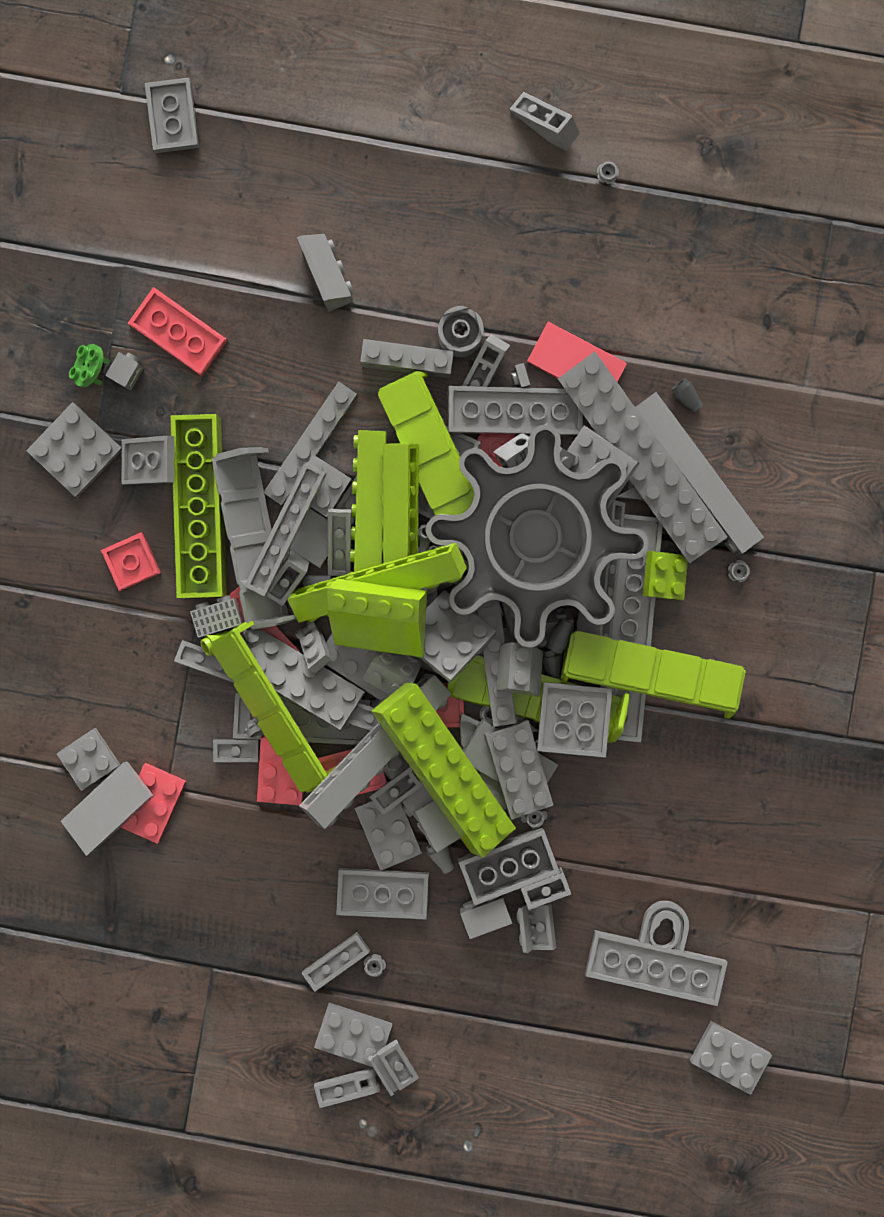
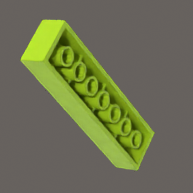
[171,414,227,598]
[371,682,516,858]

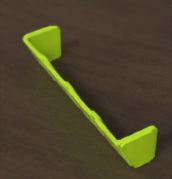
[378,371,474,516]
[211,621,336,793]
[560,631,746,719]
[447,655,630,743]

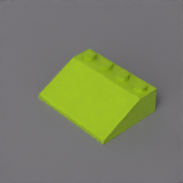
[327,579,427,658]

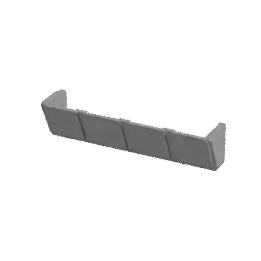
[212,447,297,630]

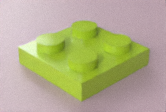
[643,551,688,600]

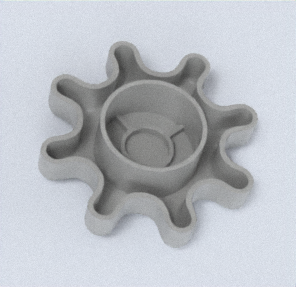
[426,425,649,648]

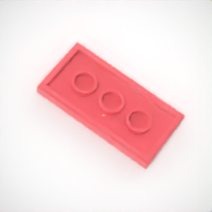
[128,287,228,376]
[527,321,627,382]

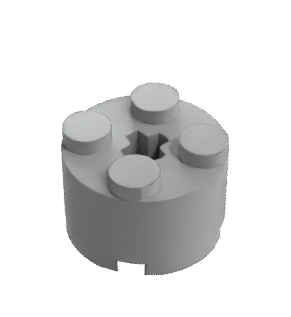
[438,306,484,357]

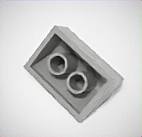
[297,234,354,312]

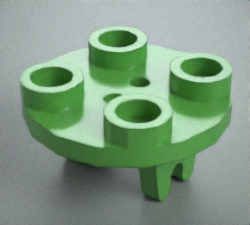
[69,344,110,388]

